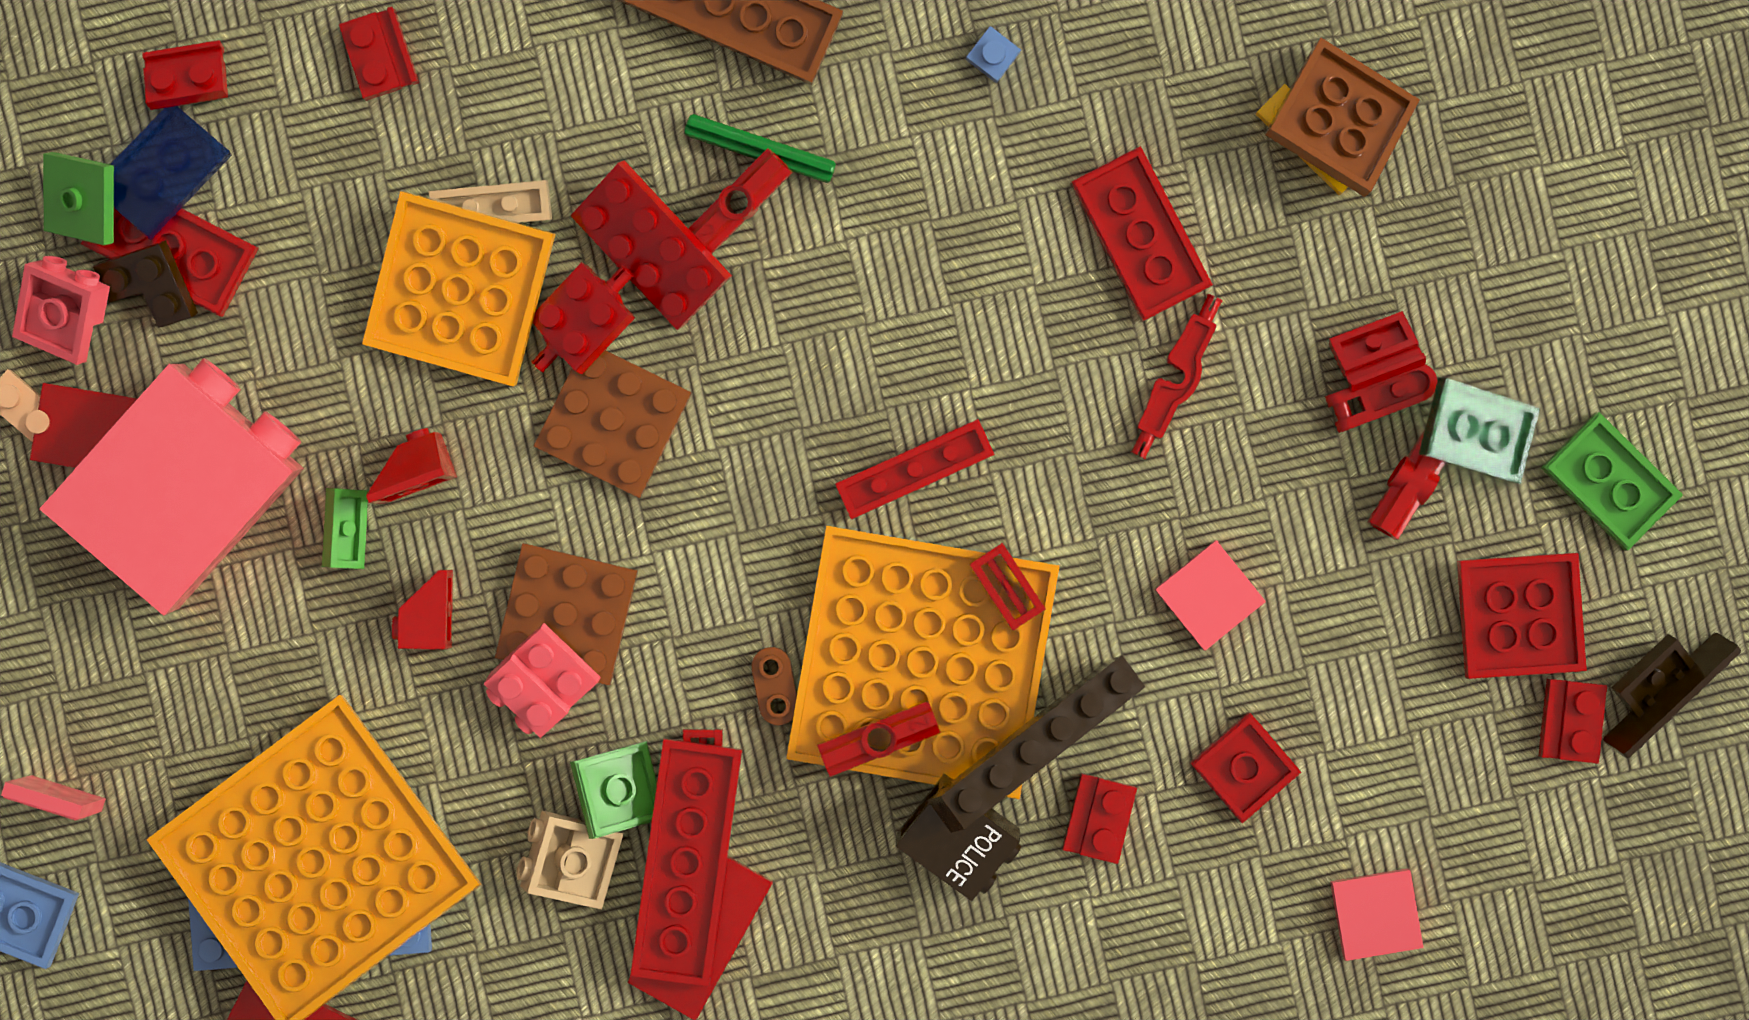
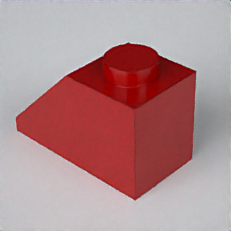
[392,570,453,649]

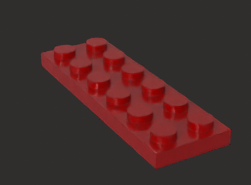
[630,738,743,987]

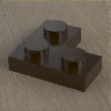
[93,240,198,328]

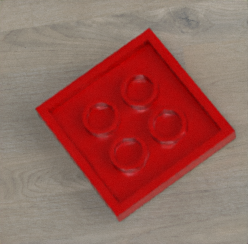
[1457,553,1587,679]

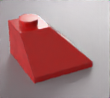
[366,428,457,504]

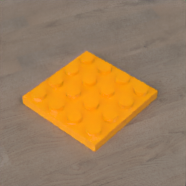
[362,191,556,387]

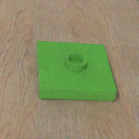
[43,152,114,245]
[570,741,657,839]

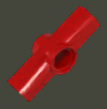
[688,148,793,254]
[1367,422,1460,540]
[817,701,941,777]

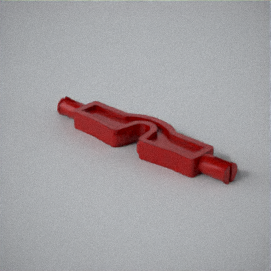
[1130,294,1223,460]

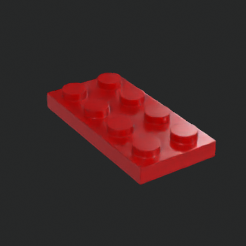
[570,160,732,330]

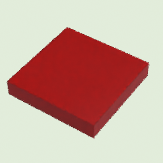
[1190,712,1302,824]

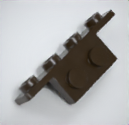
[1603,633,1741,758]

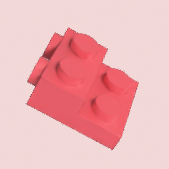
[12,256,110,365]
[484,623,600,738]

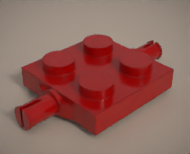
[531,262,635,374]

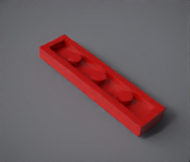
[835,419,995,520]

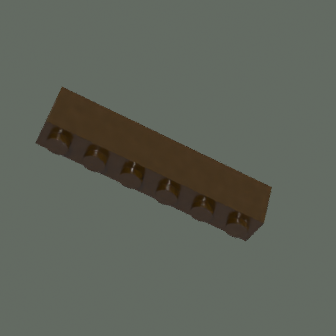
[927,655,1145,833]

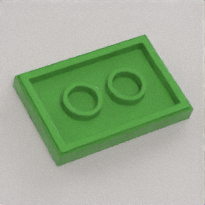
[1541,412,1683,551]

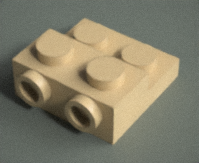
[517,810,623,910]

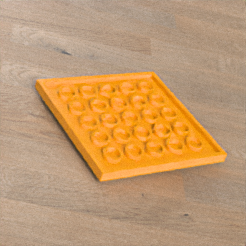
[786,526,1059,799]
[146,695,482,1020]

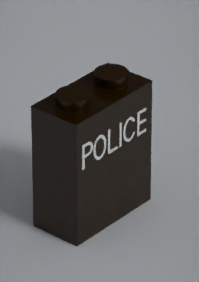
[895,774,1021,901]

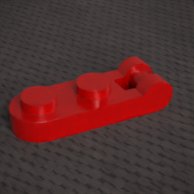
[1325,364,1438,433]

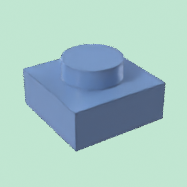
[966,26,1021,83]

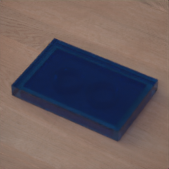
[110,106,232,240]

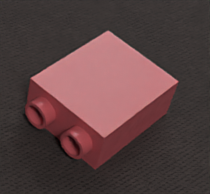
[40,358,304,616]

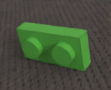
[322,488,368,569]

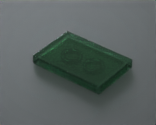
[1419,377,1540,484]

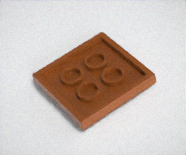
[1265,38,1420,197]
[534,350,692,498]
[495,543,638,685]

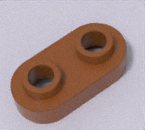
[752,647,797,725]

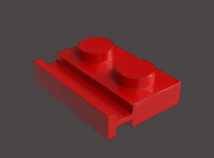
[338,6,419,101]
[142,40,228,110]
[1329,311,1426,392]
[1538,678,1607,764]
[1062,773,1137,864]

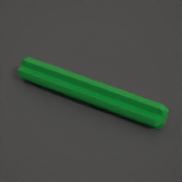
[684,114,836,183]

